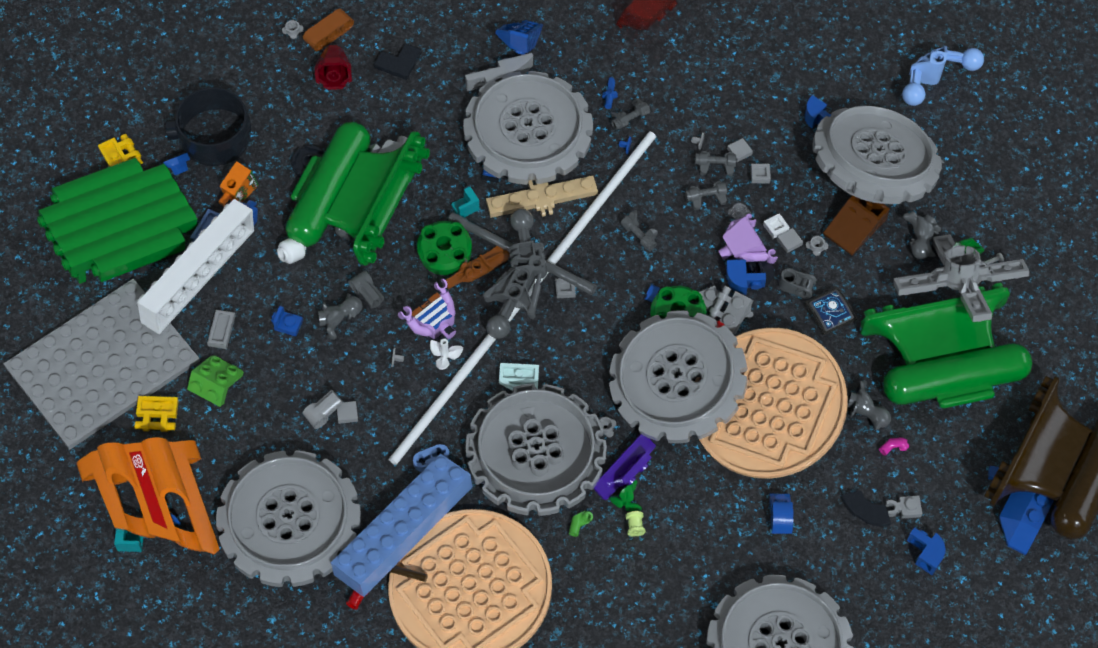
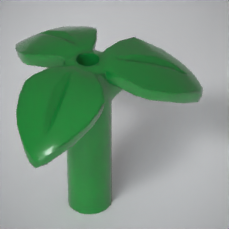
[609,480,642,512]

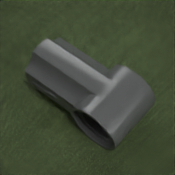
[348,270,384,308]

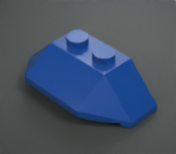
[495,20,543,54]
[999,492,1054,555]

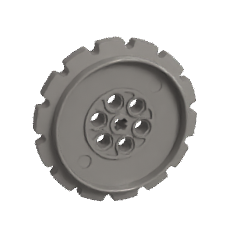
[464,71,593,185]
[812,106,942,204]
[609,311,748,443]
[466,384,606,516]
[216,451,361,587]
[706,575,854,648]

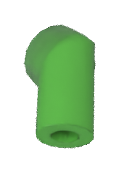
[569,511,593,537]

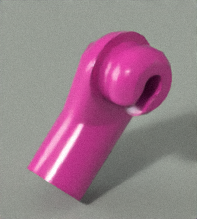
[879,437,909,456]

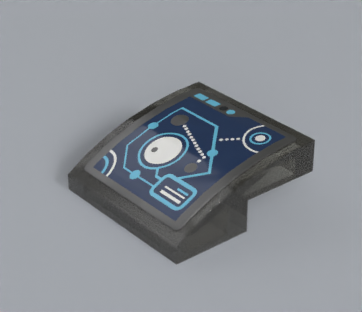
[804,287,857,336]

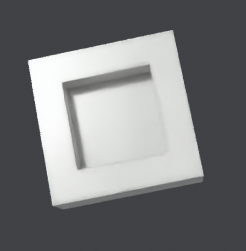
[763,213,790,239]

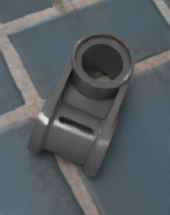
[778,268,817,299]

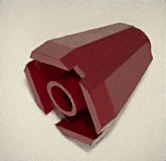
[315,45,352,90]

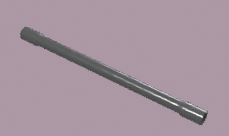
[448,212,597,295]

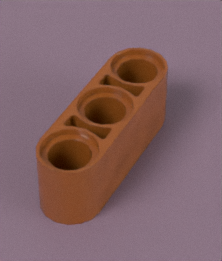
[303,8,354,51]

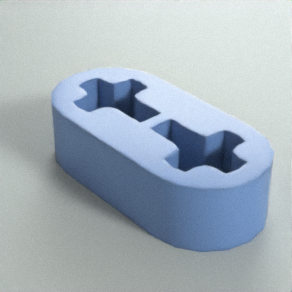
[413,444,449,472]

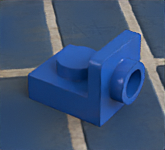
[271,306,303,337]

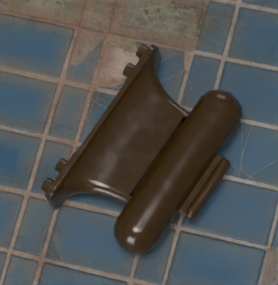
[984,376,1098,540]

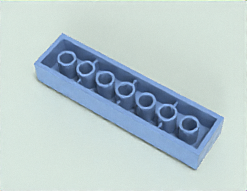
[331,453,473,597]

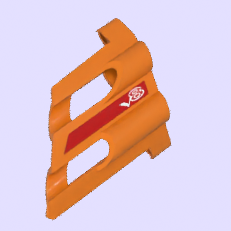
[76,437,220,555]

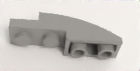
[465,53,533,91]

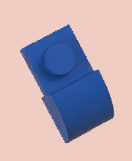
[804,95,831,128]
[769,494,793,534]

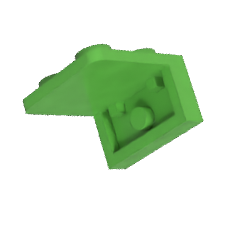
[187,356,244,407]

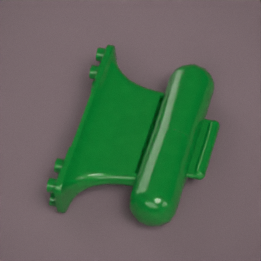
[286,122,430,266]
[860,283,1032,408]

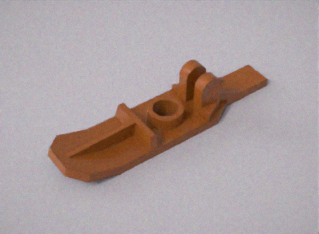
[446,246,510,289]

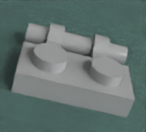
[709,286,753,334]

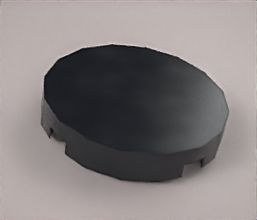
[291,145,324,177]

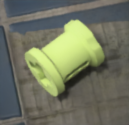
[625,511,646,537]

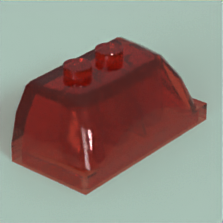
[616,0,678,30]

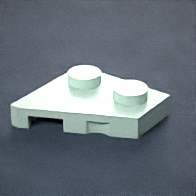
[499,363,539,391]

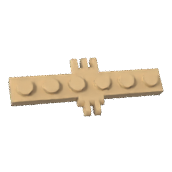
[486,176,598,218]

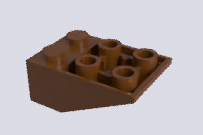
[823,195,890,256]

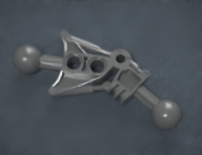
[483,209,548,339]

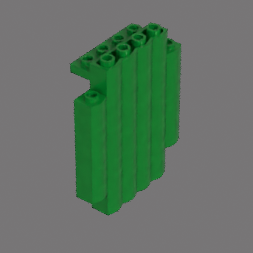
[37,158,197,284]

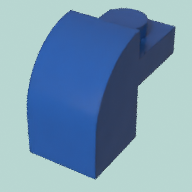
[726,260,766,295]
[907,527,945,575]

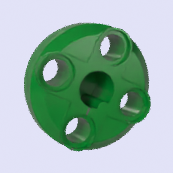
[417,221,472,275]
[650,286,706,319]

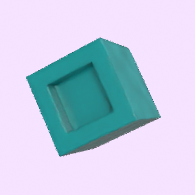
[452,187,480,217]
[114,528,144,552]

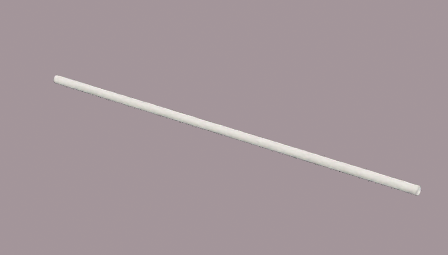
[389,132,656,465]

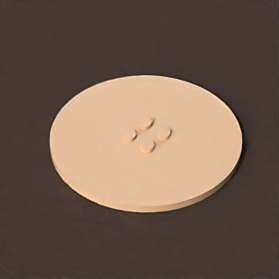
[695,328,848,479]
[388,509,552,648]

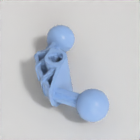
[902,46,984,106]

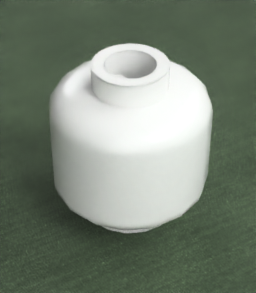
[277,238,306,264]

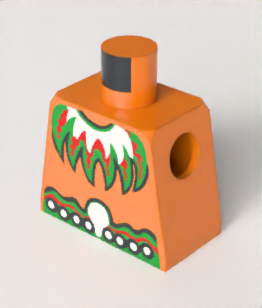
[218,161,258,207]

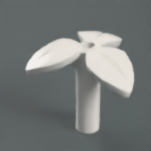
[430,339,463,370]

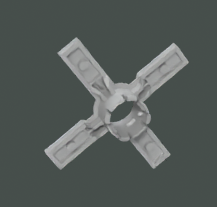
[893,234,1029,322]

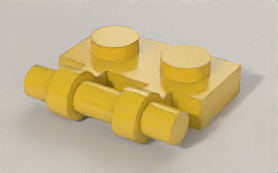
[98,134,143,167]
[135,396,179,432]

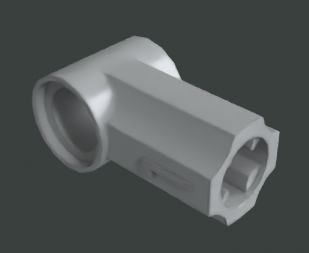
[303,390,343,429]

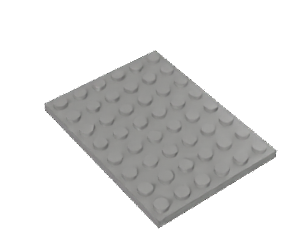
[3,279,200,450]

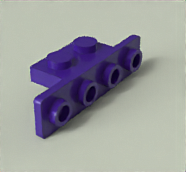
[594,434,656,500]

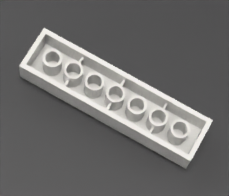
[137,199,254,334]

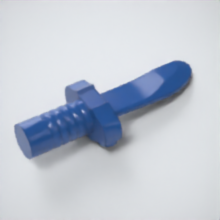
[602,77,618,109]

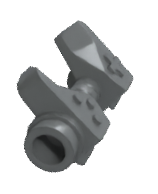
[610,98,650,130]
[695,151,736,177]
[685,181,727,211]
[621,210,658,251]

